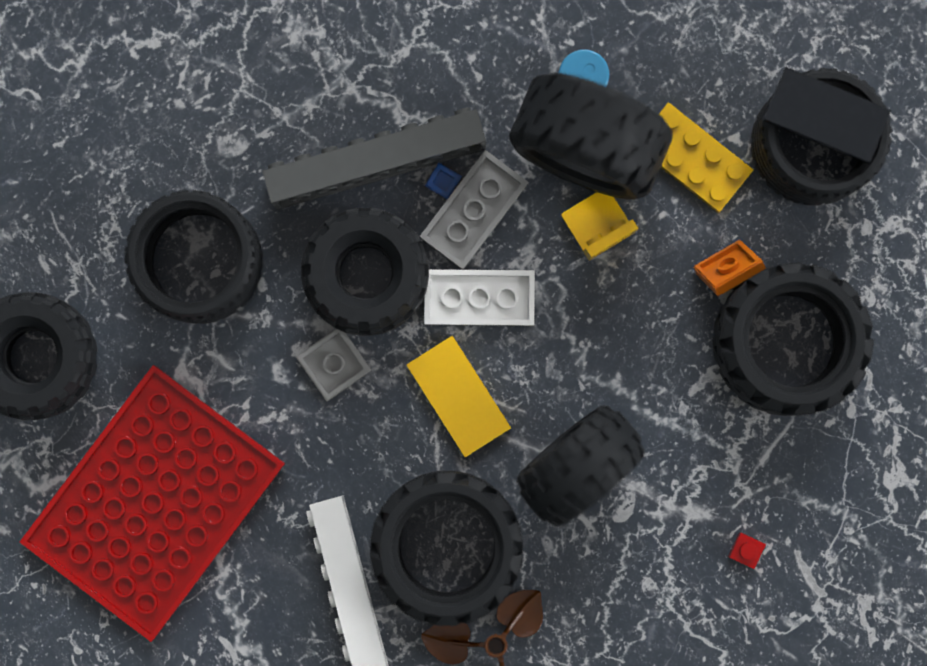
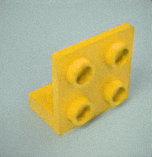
[561,192,639,261]

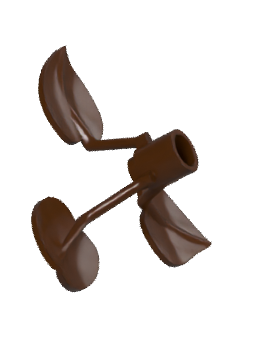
[421,590,543,666]

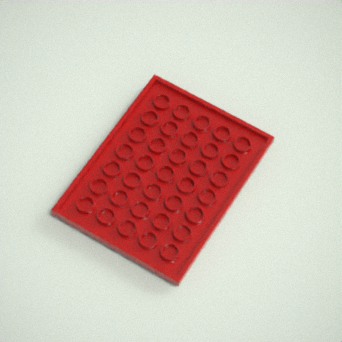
[19,365,286,642]

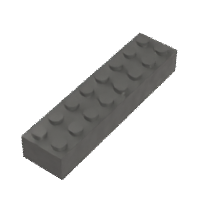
[262,107,486,210]

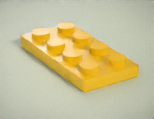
[659,102,753,213]

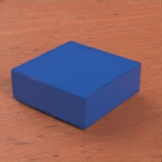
[424,162,462,200]

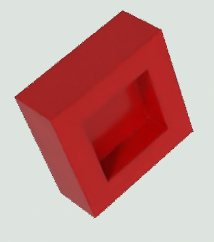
[728,532,766,569]

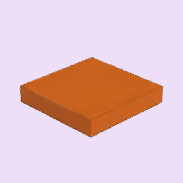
[693,240,766,296]

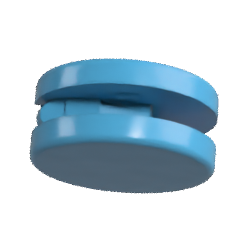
[559,49,609,86]

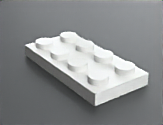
[424,269,535,326]

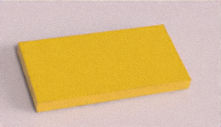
[406,335,511,457]

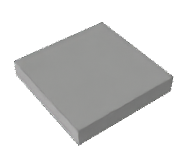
[296,329,372,402]

